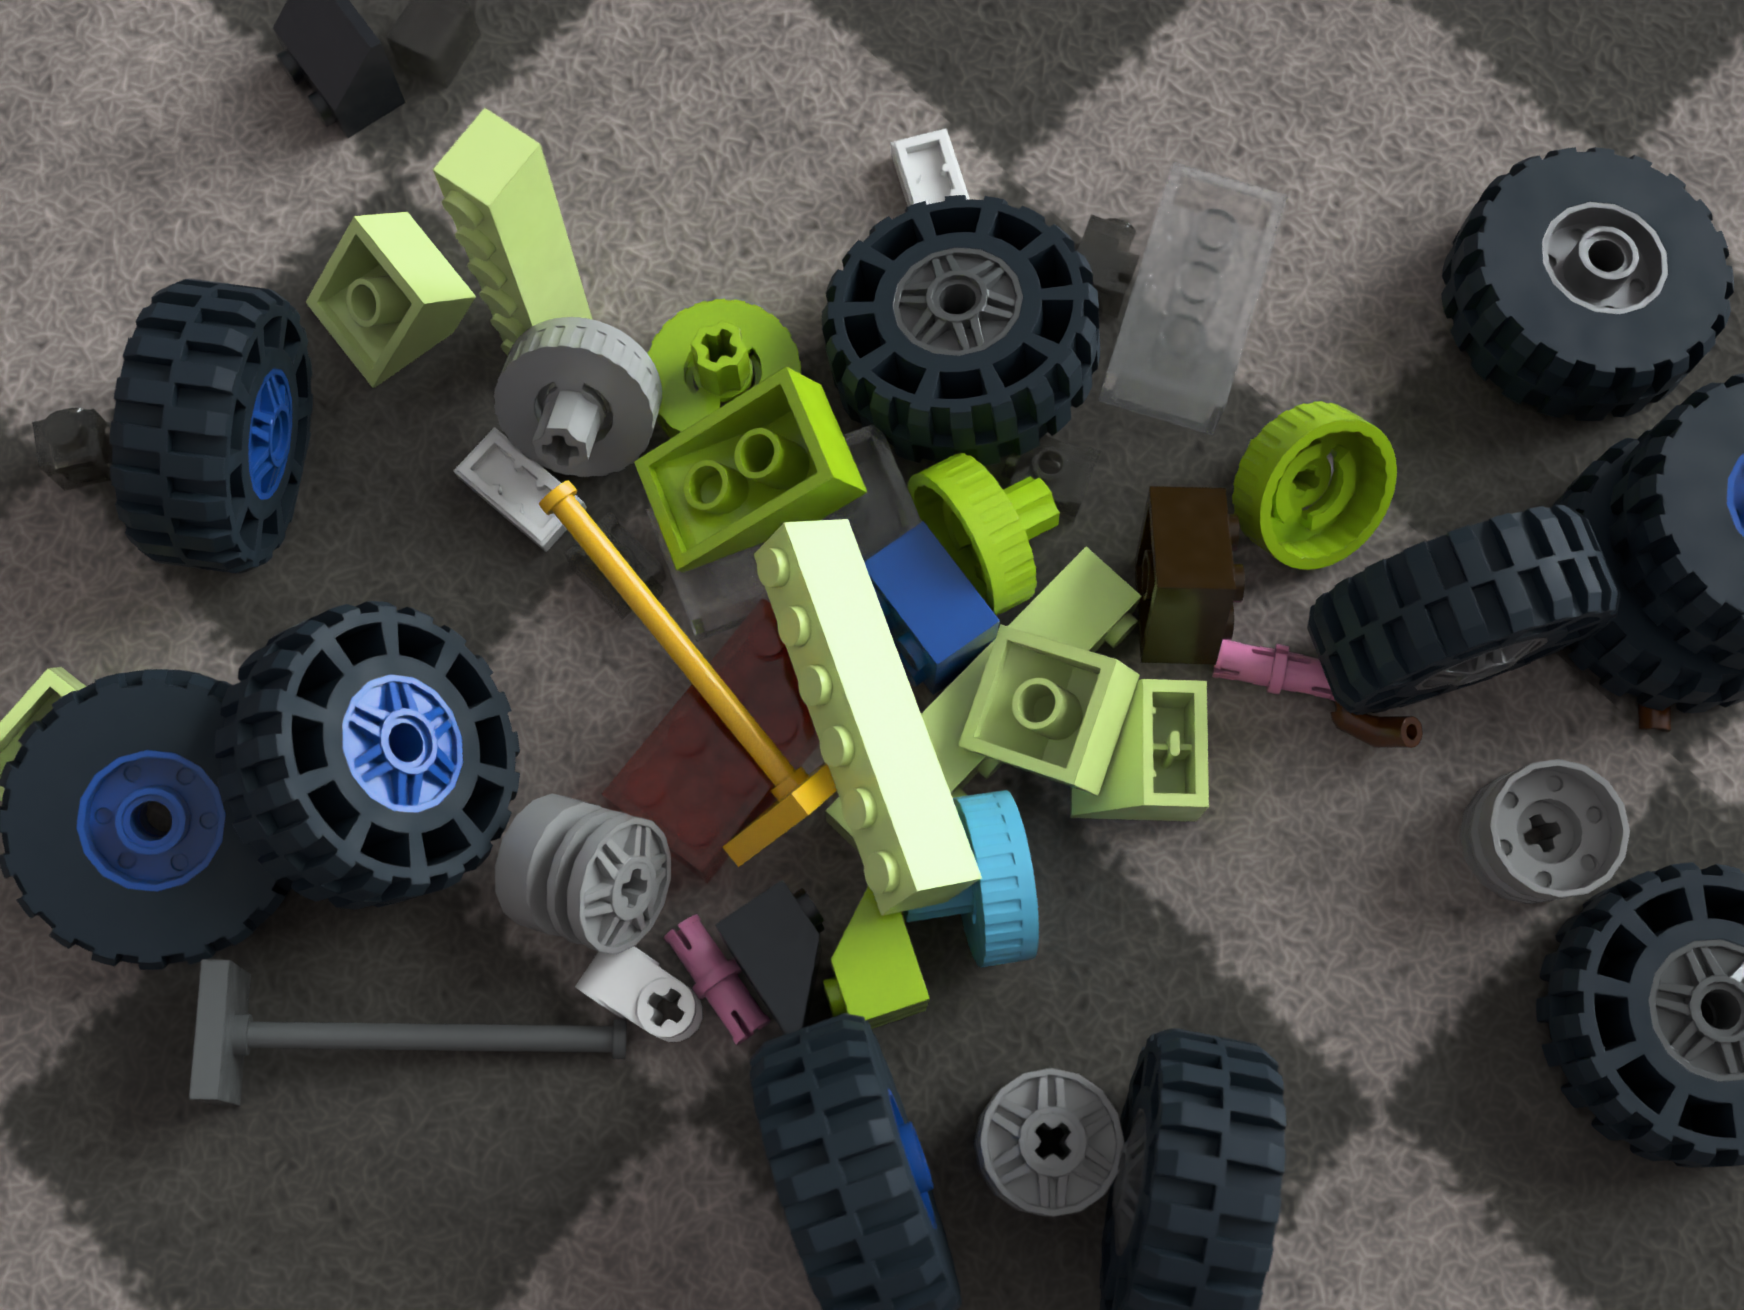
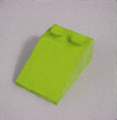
[634,366,867,573]

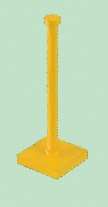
[538,480,837,867]

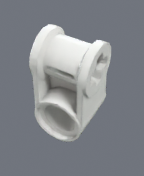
[575,946,703,1042]

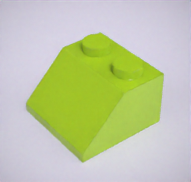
[823,886,930,1029]

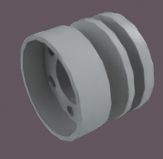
[1459,759,1630,904]
[495,793,671,954]
[974,1068,1124,1217]

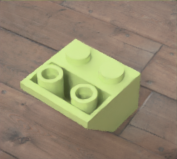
[1070,679,1209,822]

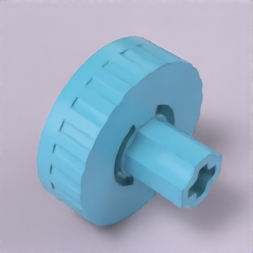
[903,790,1039,968]

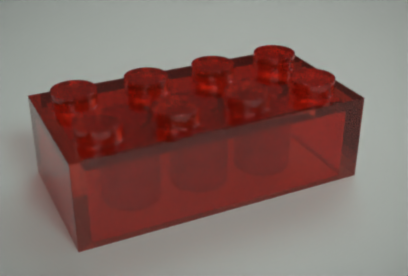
[602,598,820,884]

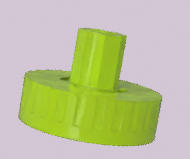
[647,299,802,438]
[1232,401,1397,570]
[907,453,1060,616]

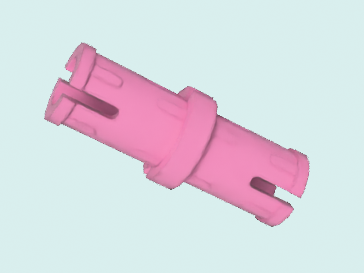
[1212,640,1335,701]
[664,914,771,1045]

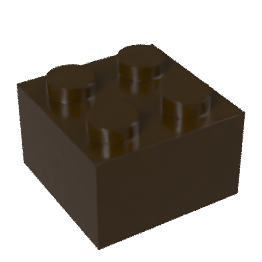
[1135,486,1245,665]

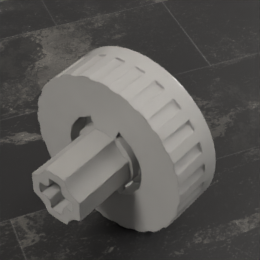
[494,317,662,477]

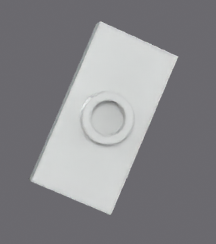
[890,128,969,206]
[453,427,587,552]

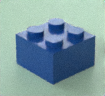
[864,521,1000,695]

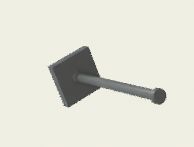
[189,960,627,1106]

